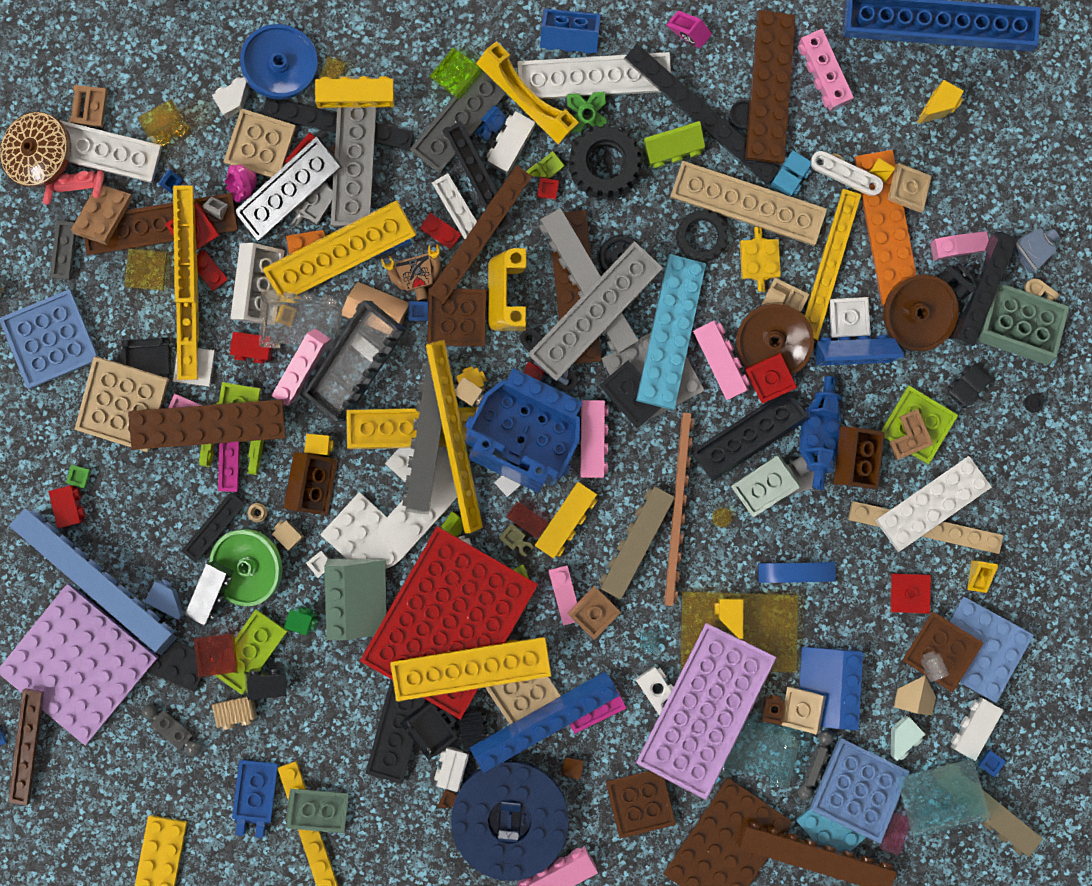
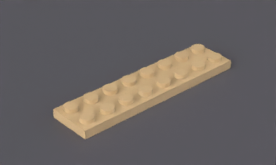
[670,161,827,246]

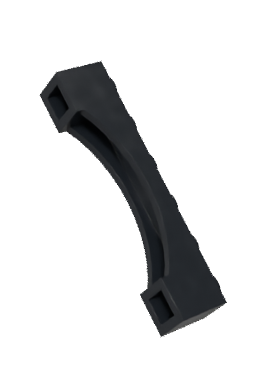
[949,231,1018,346]

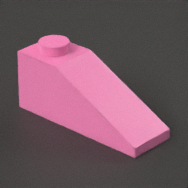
[930,231,989,261]
[549,565,577,626]

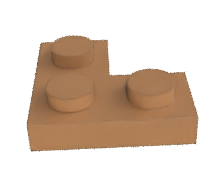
[889,409,933,460]

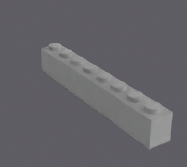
[539,208,638,354]

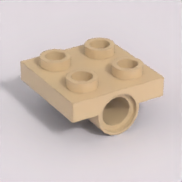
[761,278,809,312]

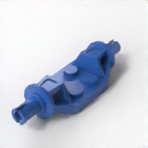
[799,376,842,490]

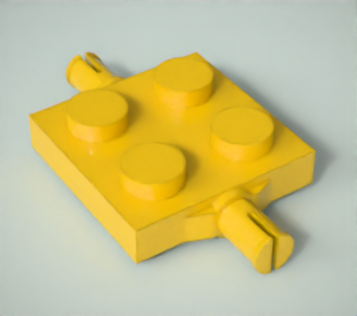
[740,227,781,292]

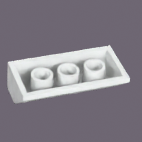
[230,243,284,325]

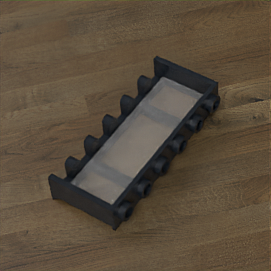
[303,300,407,422]

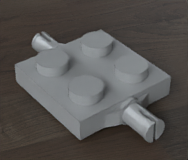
[291,182,333,227]

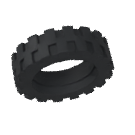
[676,210,728,262]

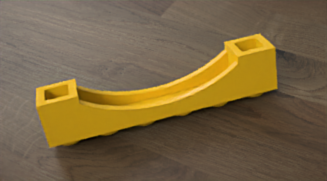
[476,41,579,144]

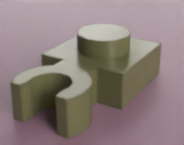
[499,523,533,557]

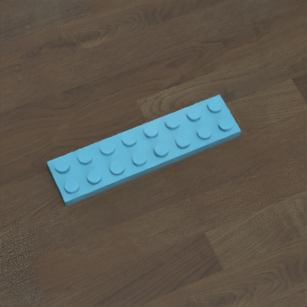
[636,254,706,410]

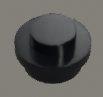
[1024,394,1044,413]

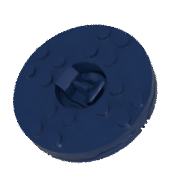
[451,760,568,881]

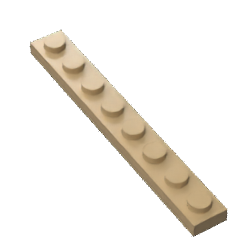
[848,501,1003,554]

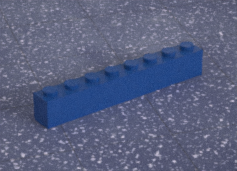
[470,671,619,773]

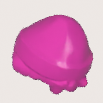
[224,164,257,202]

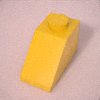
[714,599,743,639]

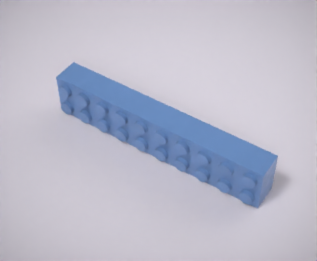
[9,508,177,655]

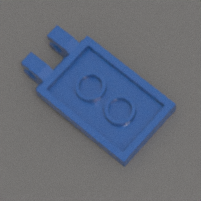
[232,760,279,838]

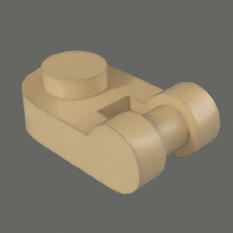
[1024,279,1059,301]

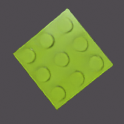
[881,386,958,465]

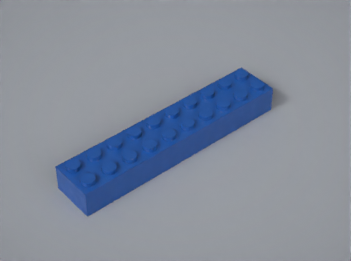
[843,0,1041,52]

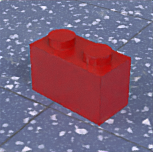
[229,332,274,364]
[48,485,86,528]

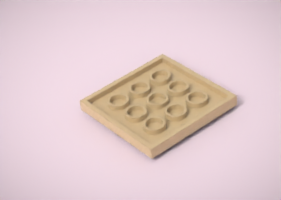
[75,356,169,452]

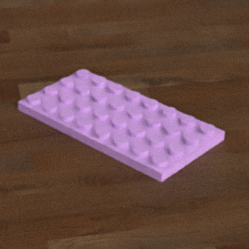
[636,623,777,800]

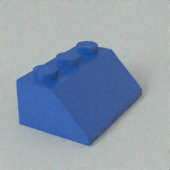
[540,9,600,54]

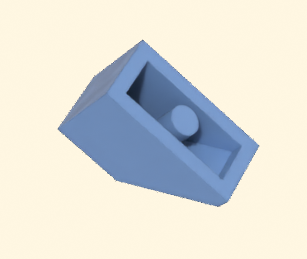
[144,579,184,620]

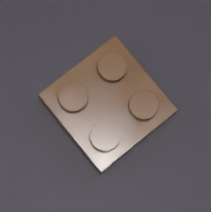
[567,586,621,640]

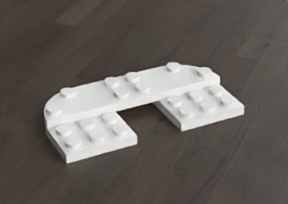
[320,447,457,569]

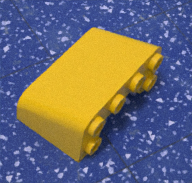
[488,248,527,331]

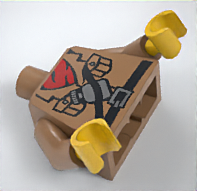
[381,244,441,301]

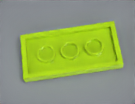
[211,609,288,695]

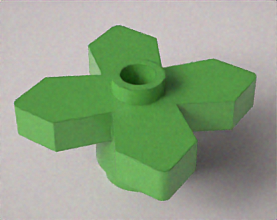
[567,91,607,133]

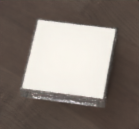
[172,347,217,388]

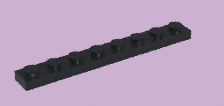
[262,97,414,152]

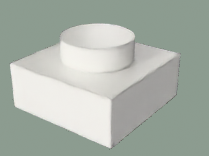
[306,551,328,578]

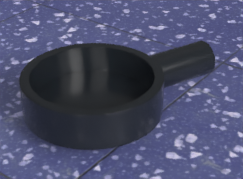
[729,100,750,133]

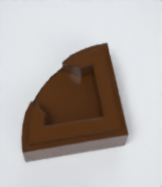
[437,789,457,808]

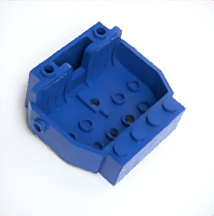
[465,368,583,493]

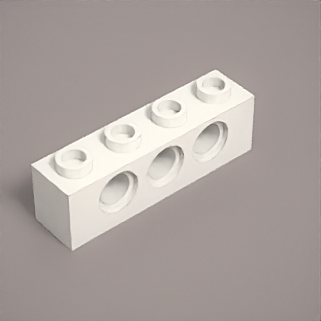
[635,666,673,716]

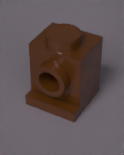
[760,694,785,725]

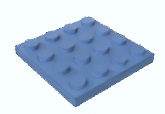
[0,289,99,389]
[949,597,1034,703]
[809,738,910,844]

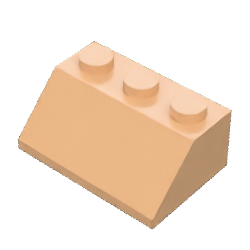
[341,282,409,336]

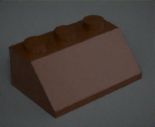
[284,452,338,516]

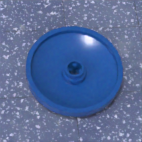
[240,24,317,99]

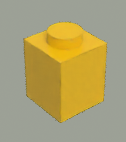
[304,434,334,456]

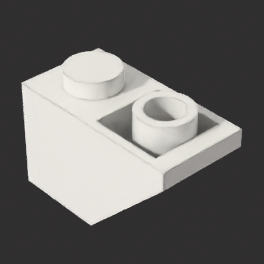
[212,77,250,119]

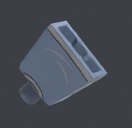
[1013,228,1059,274]

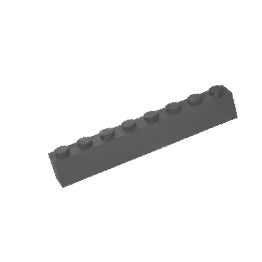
[402,357,451,515]

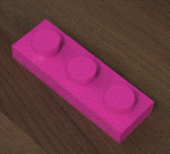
[218,442,240,492]
[570,690,626,734]

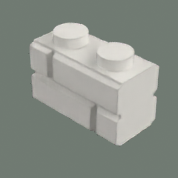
[434,746,470,792]

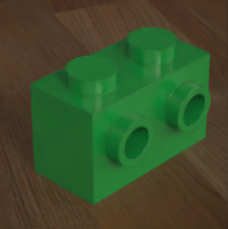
[284,607,319,635]

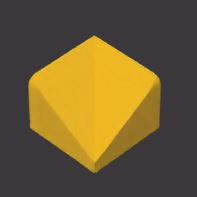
[869,158,895,183]

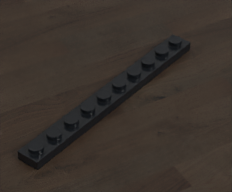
[624,44,780,185]

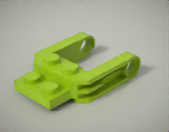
[199,382,264,475]

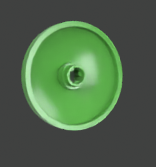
[209,529,282,606]

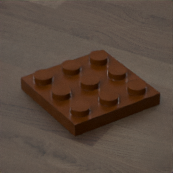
[427,288,486,347]
[902,612,984,693]
[605,770,676,839]

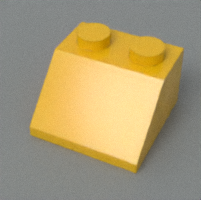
[917,80,964,124]

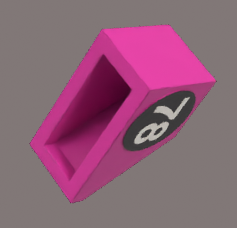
[666,11,712,48]

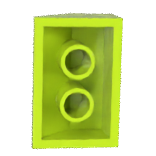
[642,121,705,169]

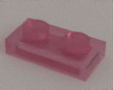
[879,812,912,855]

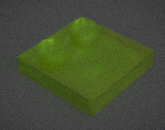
[429,47,483,99]

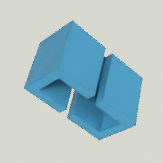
[770,150,812,196]

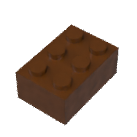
[833,427,885,490]

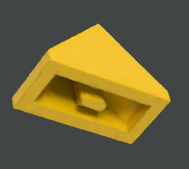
[967,560,998,593]

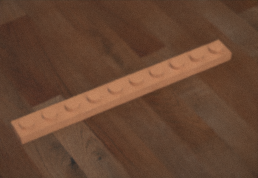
[664,413,694,606]

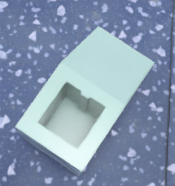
[891,715,925,761]

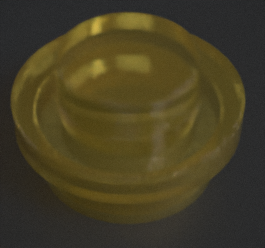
[712,508,731,527]

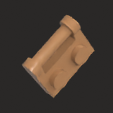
[69,85,108,128]

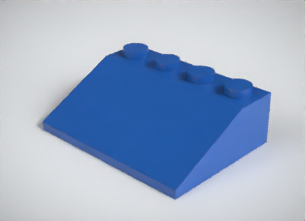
[815,335,904,366]
[799,646,863,730]

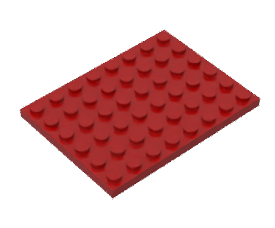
[360,526,538,720]

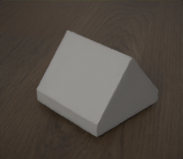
[203,197,229,220]

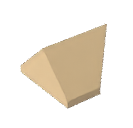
[894,676,936,715]

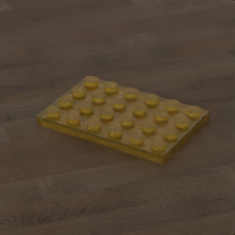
[680,591,798,673]

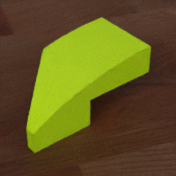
[526,151,565,178]

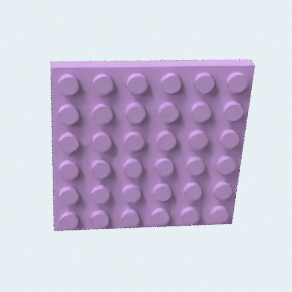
[0,583,158,745]

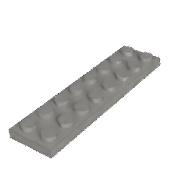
[331,76,378,227]
[528,241,663,381]

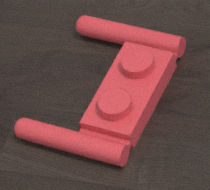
[43,170,105,205]

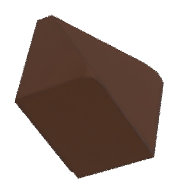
[561,756,584,780]

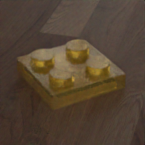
[124,249,168,291]

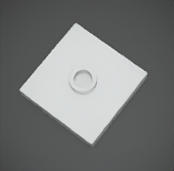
[829,297,871,338]

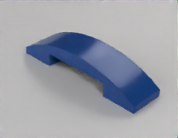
[758,562,836,583]

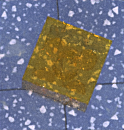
[137,99,190,146]

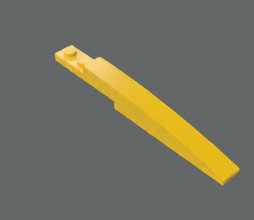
[173,186,199,380]

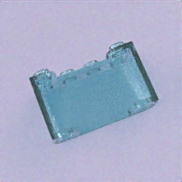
[719,719,799,789]

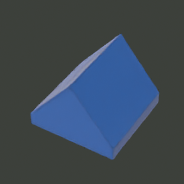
[158,169,183,194]

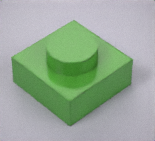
[66,465,91,488]

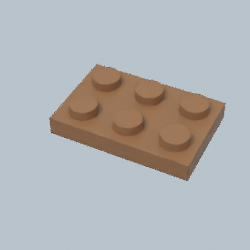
[71,185,133,245]

